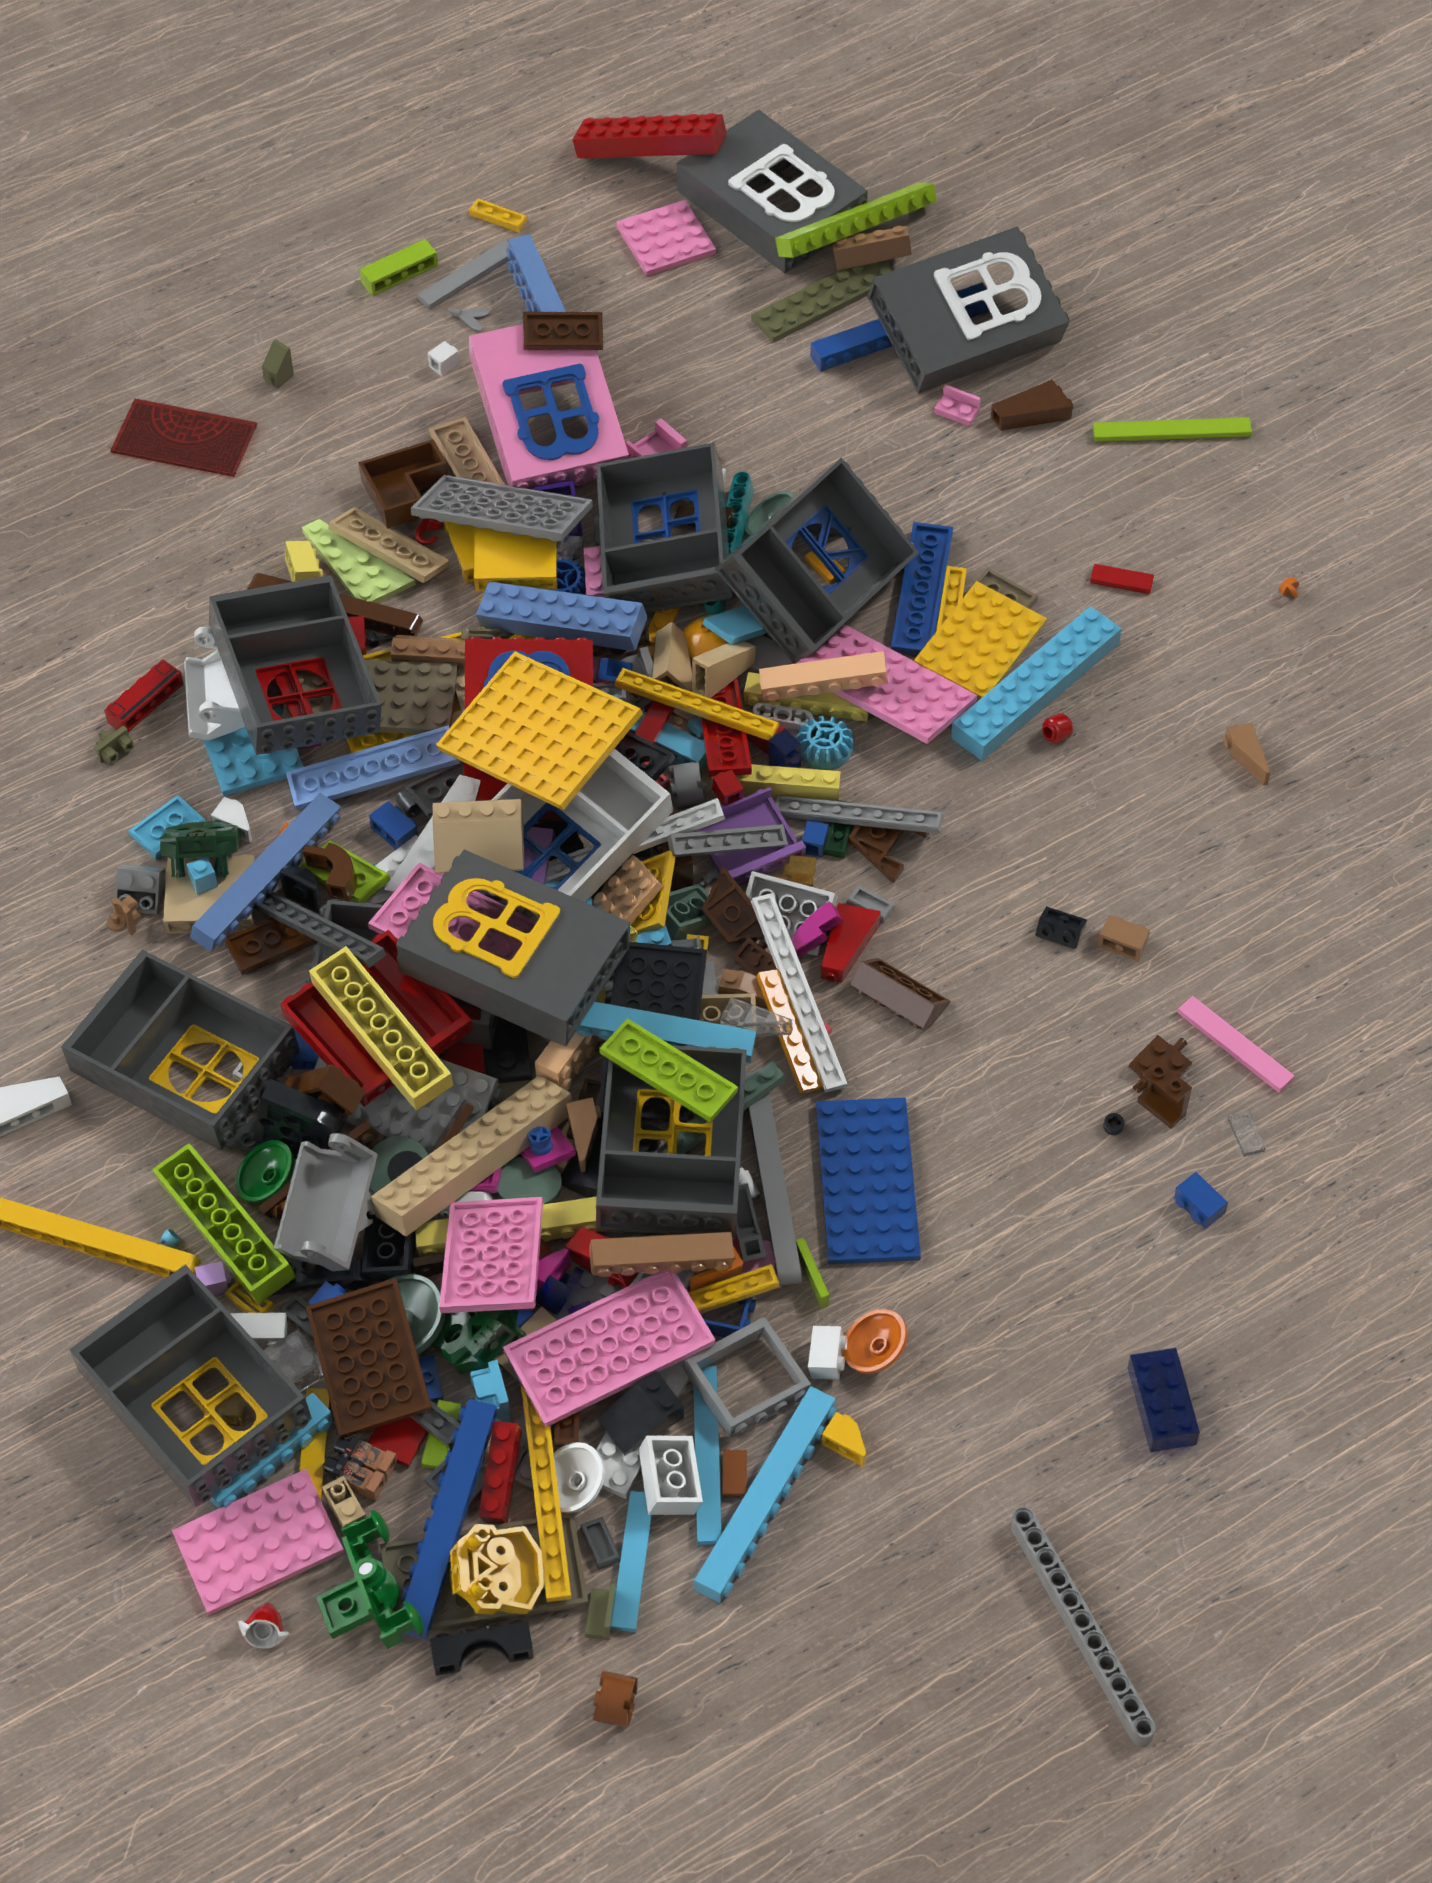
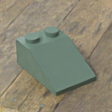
[665,884,712,941]

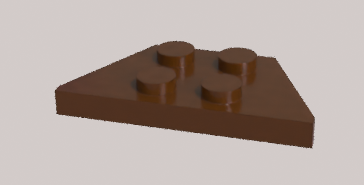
[702,867,764,944]

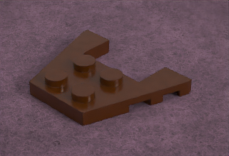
[848,825,929,883]

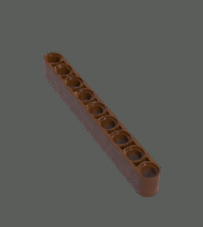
[247,573,423,636]

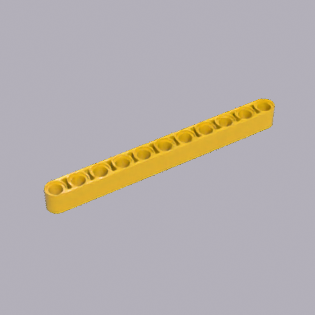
[0,1198,201,1278]

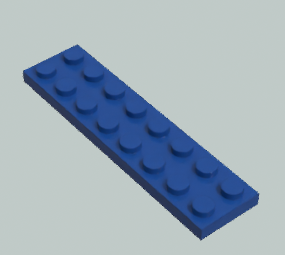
[891,522,953,655]

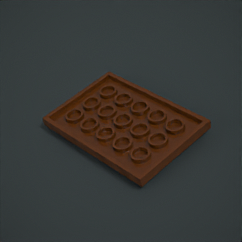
[305,1278,433,1438]

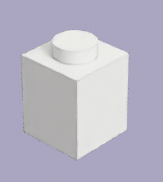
[428,341,459,377]

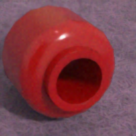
[1042,713,1073,743]

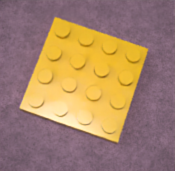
[603,851,676,935]

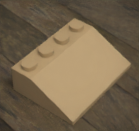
[433,799,524,874]

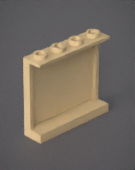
[163,854,255,934]

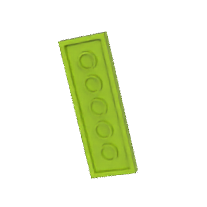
[600,1018,738,1123]

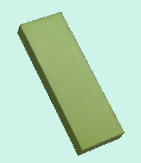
[796,1238,829,1308]
[421,1400,462,1470]

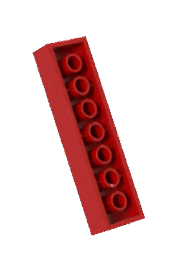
[572,113,727,159]

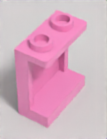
[625,418,687,459]

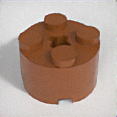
[593,1671,638,1727]

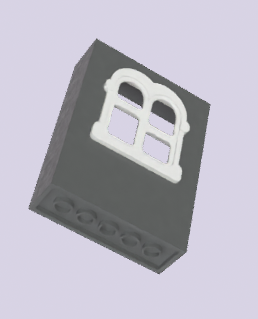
[677,109,868,274]
[867,226,1069,393]

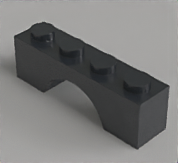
[430,1620,534,1676]

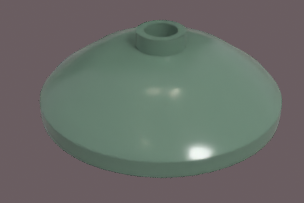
[745,491,795,536]

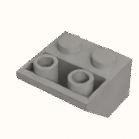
[115,863,166,915]

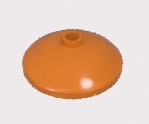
[843,1309,908,1374]

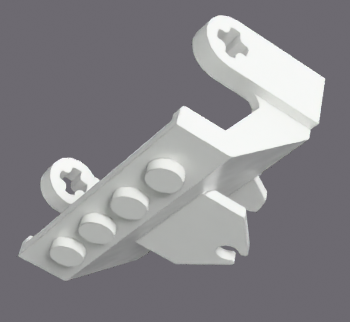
[184,626,245,741]

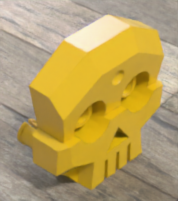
[450,1524,544,1615]

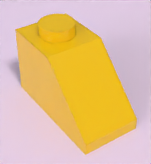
[821,1412,866,1467]

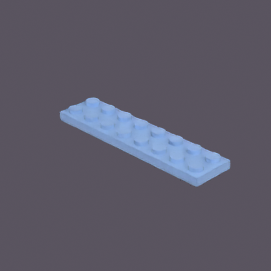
[286,725,460,811]

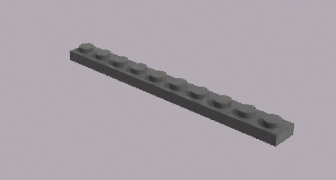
[254,892,386,968]
[279,1293,460,1449]

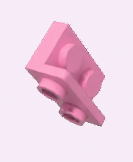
[934,385,981,427]

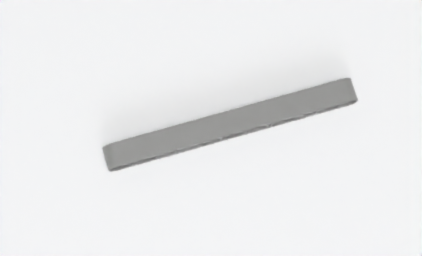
[745,1070,802,1286]
[1011,1507,1155,1747]

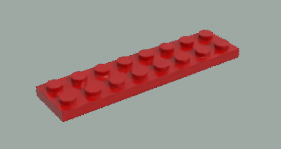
[700,678,752,777]

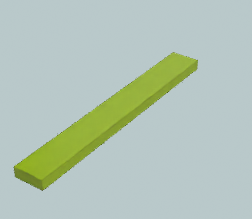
[1092,417,1252,442]

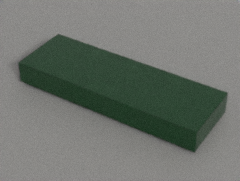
[824,800,853,859]

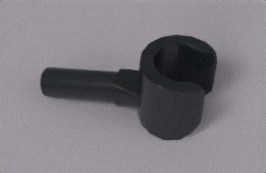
[366,632,396,648]

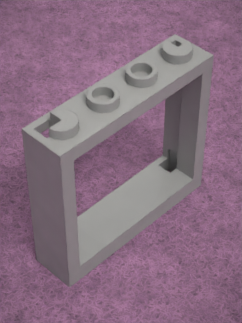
[683,1316,811,1437]

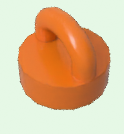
[1279,577,1299,598]

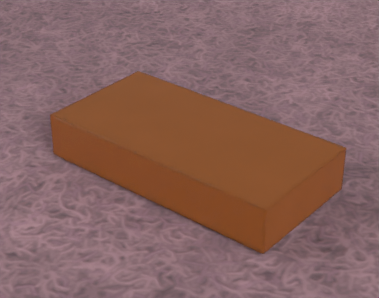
[722,1450,747,1498]

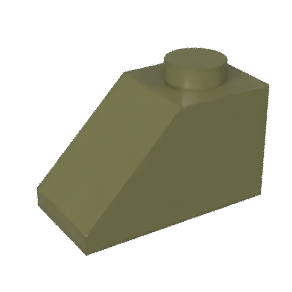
[262,339,294,388]

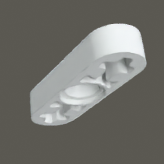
[753,703,813,730]

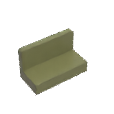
[585,1583,616,1640]

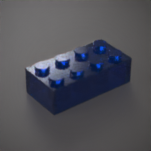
[1127,1348,1200,1452]

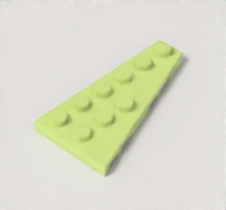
[302,519,416,604]

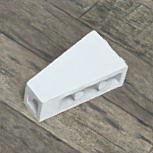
[0,1076,72,1137]

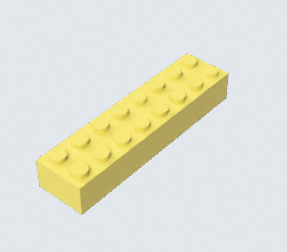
[309,946,454,1111]

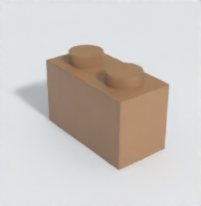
[1098,915,1150,962]

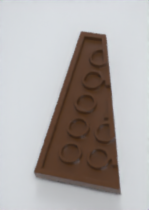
[259,1119,386,1219]

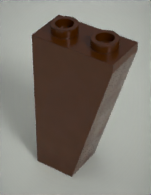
[991,380,1073,431]

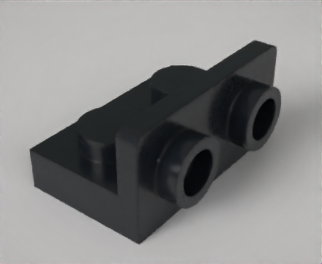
[1035,906,1087,949]

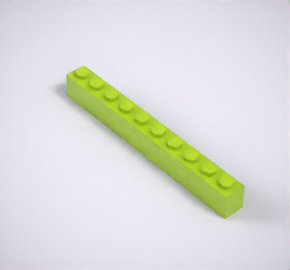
[775,182,937,258]

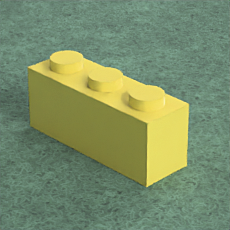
[285,541,323,582]

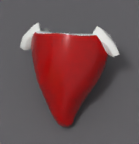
[238,1603,290,1649]

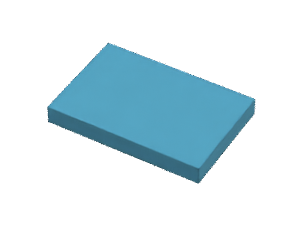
[703,605,767,645]
[128,795,206,860]

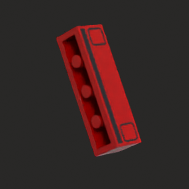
[104,659,183,733]
[478,1421,523,1524]

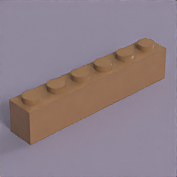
[589,1232,734,1277]

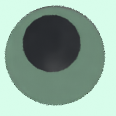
[370,1136,428,1193]

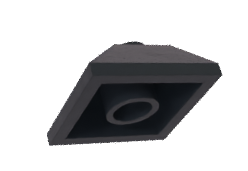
[280,865,321,914]

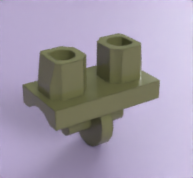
[94,726,134,765]

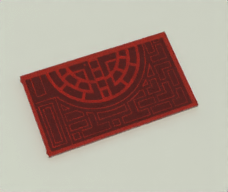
[111,398,257,477]

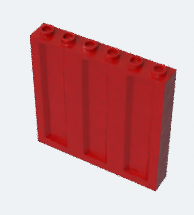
[280,930,472,1107]

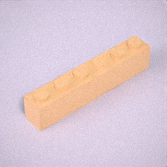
[759,651,888,701]

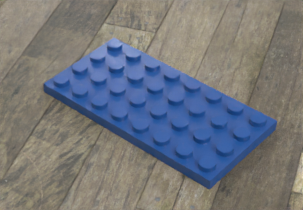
[816,1097,921,1264]

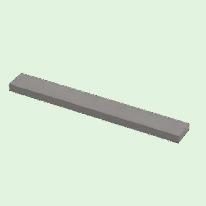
[775,795,944,834]

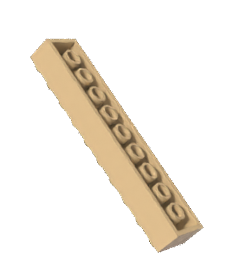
[371,1075,572,1236]

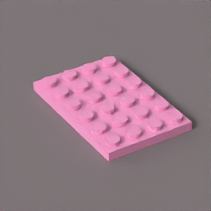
[439,1197,543,1313]
[172,1469,344,1616]

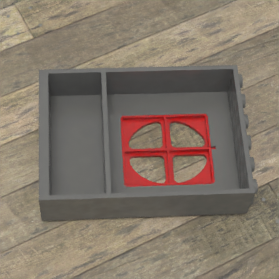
[209,575,382,755]

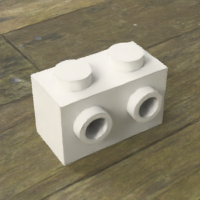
[808,1326,847,1380]

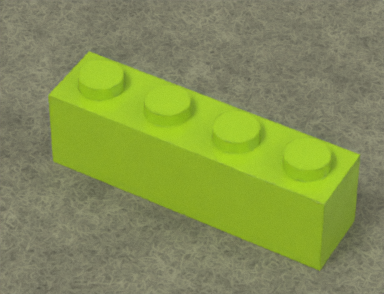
[359,239,438,296]

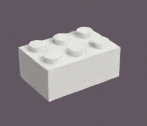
[639,1436,703,1515]

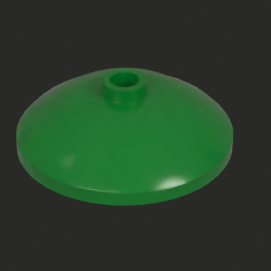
[235,1140,294,1203]

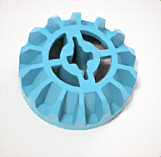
[796,716,853,770]

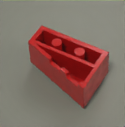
[565,1227,640,1288]

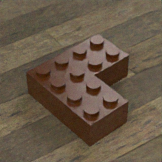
[358,439,448,529]

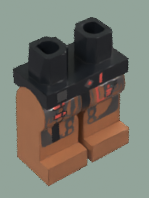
[323,1436,397,1502]

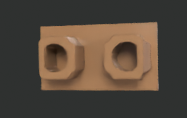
[107,895,141,936]

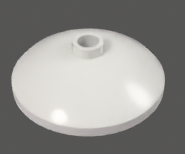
[554,1443,605,1514]

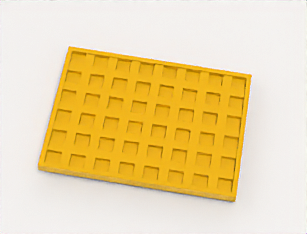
[436,652,643,810]

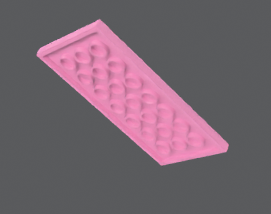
[795,624,977,744]
[368,862,537,960]
[503,1271,716,1428]

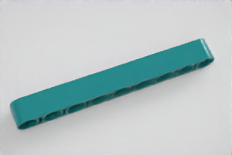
[703,471,754,615]

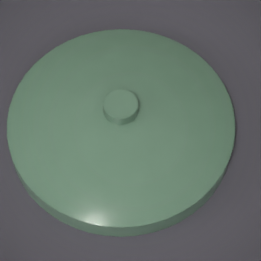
[383,1274,446,1355]

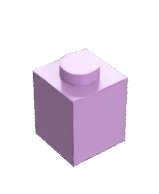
[195,1261,231,1295]

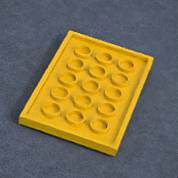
[914,581,1047,700]

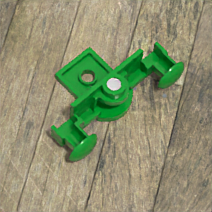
[317,1510,424,1649]

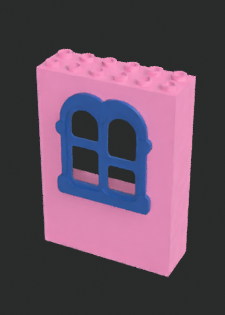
[469,311,629,490]

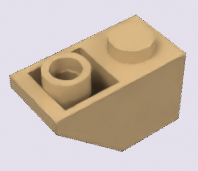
[322,1476,366,1528]

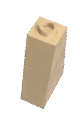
[652,622,694,693]
[692,641,756,698]

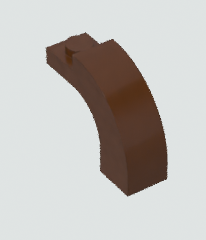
[302,843,357,902]

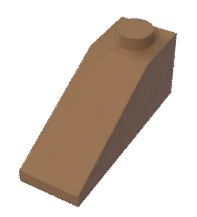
[1223,723,1271,785]
[718,969,767,1008]
[566,1098,602,1172]

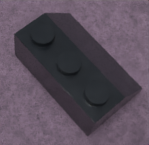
[361,1212,416,1282]

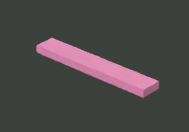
[1177,996,1295,1093]

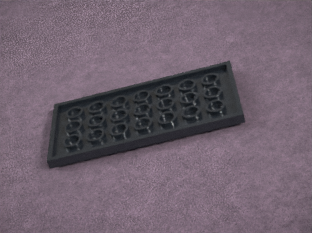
[598,942,707,1123]

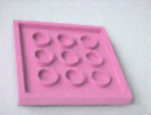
[616,200,716,276]

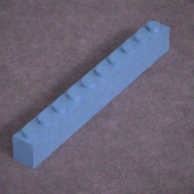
[190,793,341,952]

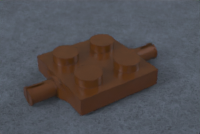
[1129,1035,1192,1093]

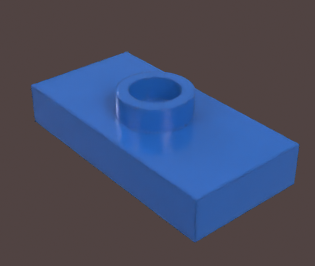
[419,1355,444,1402]

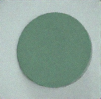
[496,1157,561,1204]

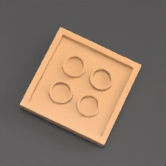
[592,854,663,925]

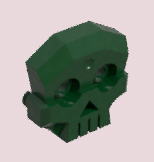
[160,821,241,878]
[431,1309,526,1374]

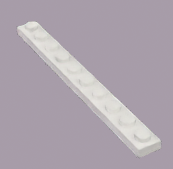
[545,798,725,883]
[751,893,847,1093]

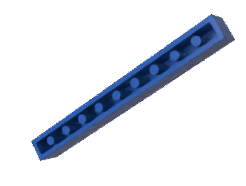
[810,282,993,372]
[398,1399,497,1641]

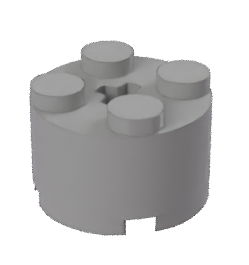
[669,762,705,808]

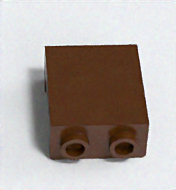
[1137,1060,1192,1129]

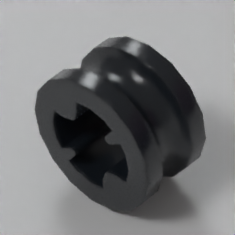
[1103,1113,1124,1135]

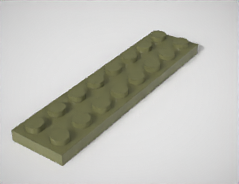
[751,261,893,343]

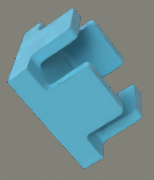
[470,1360,511,1423]

